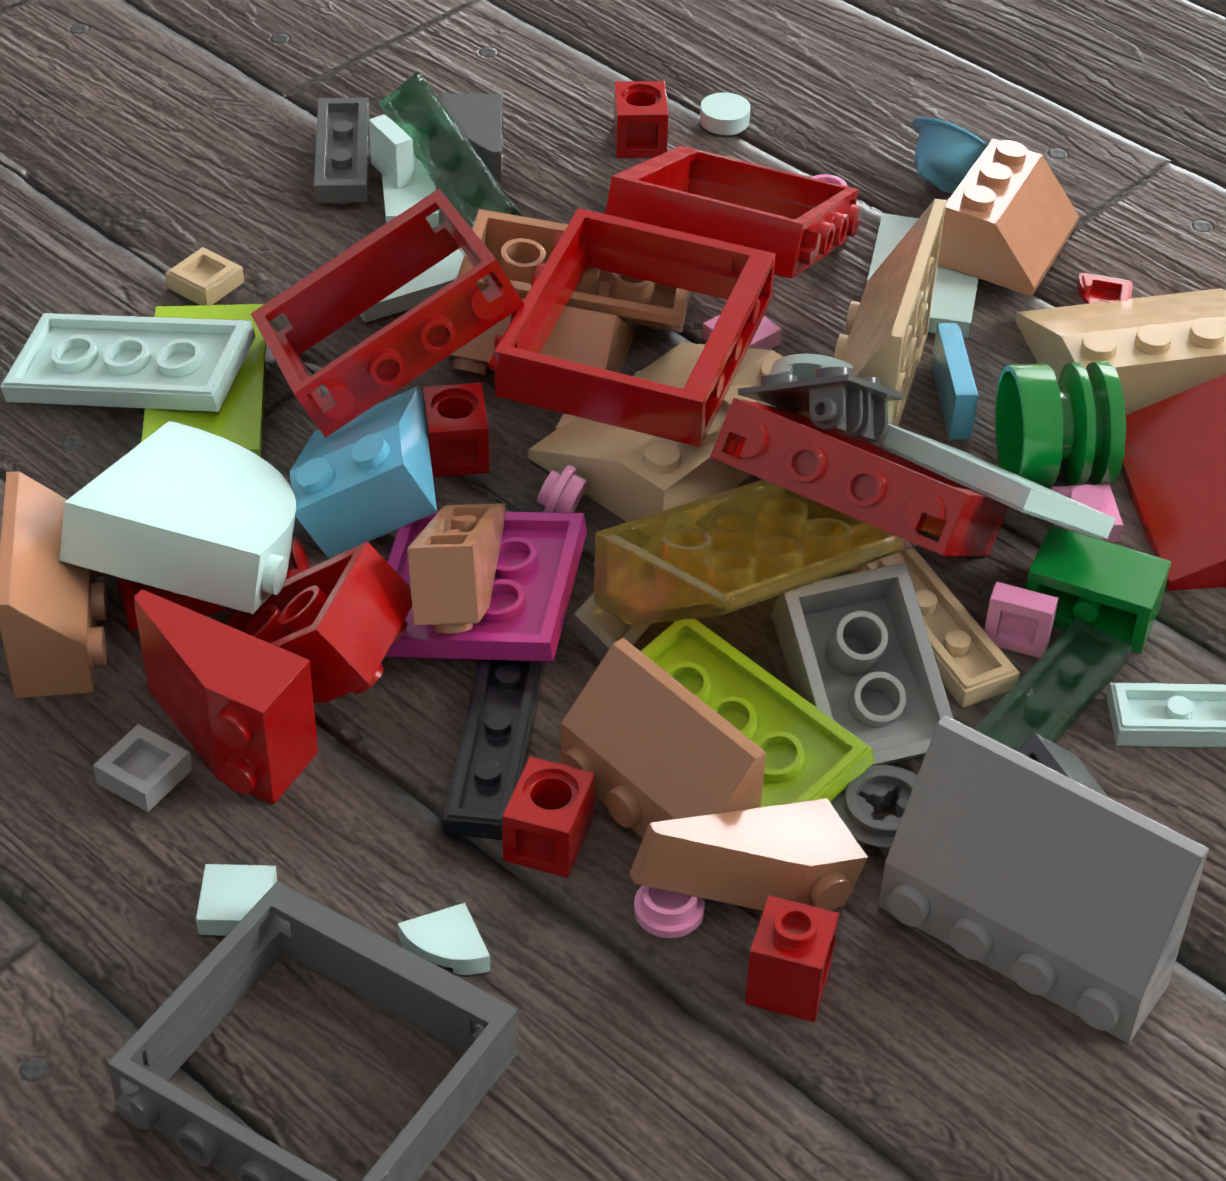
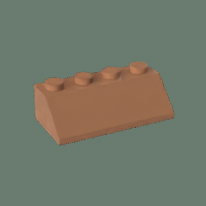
[457,209,690,333]

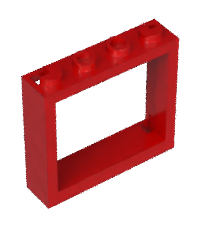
[605,146,861,279]
[251,189,525,438]
[488,208,776,448]
[710,397,1009,556]

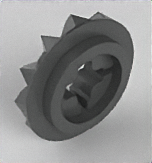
[831,765,918,858]

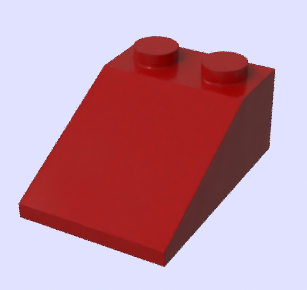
[227,541,412,703]
[133,589,318,805]

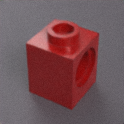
[613,81,669,158]
[423,383,489,477]
[502,757,595,878]
[745,895,839,1022]

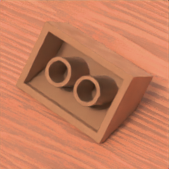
[938,139,1079,296]
[446,298,634,376]
[0,471,109,698]
[560,638,766,838]

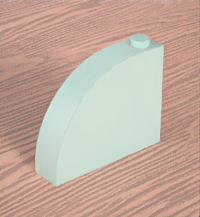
[59,421,296,614]

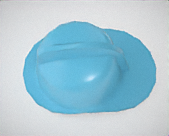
[911,117,989,194]

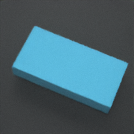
[931,323,978,440]

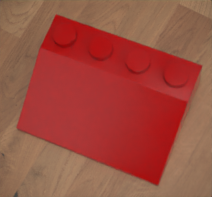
[1121,374,1226,591]

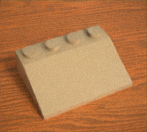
[834,198,947,427]
[1015,288,1226,415]
[528,343,810,535]

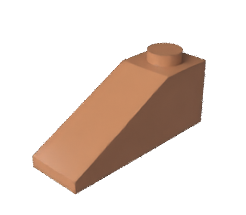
[407,503,506,633]
[629,798,868,911]

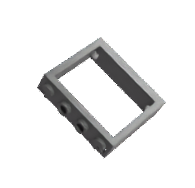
[107,881,519,1181]

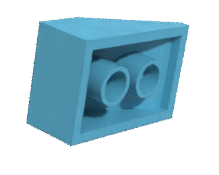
[290,386,437,559]

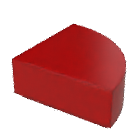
[1077,273,1133,304]

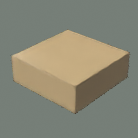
[165,247,244,305]

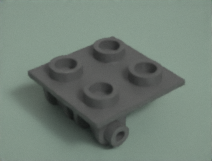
[738,367,904,443]

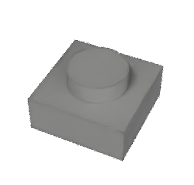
[93,724,192,812]

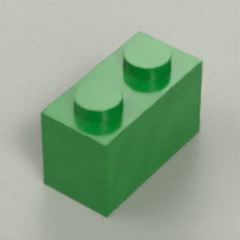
[1026,525,1172,654]

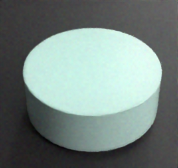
[700,92,750,136]

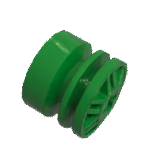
[994,361,1126,487]

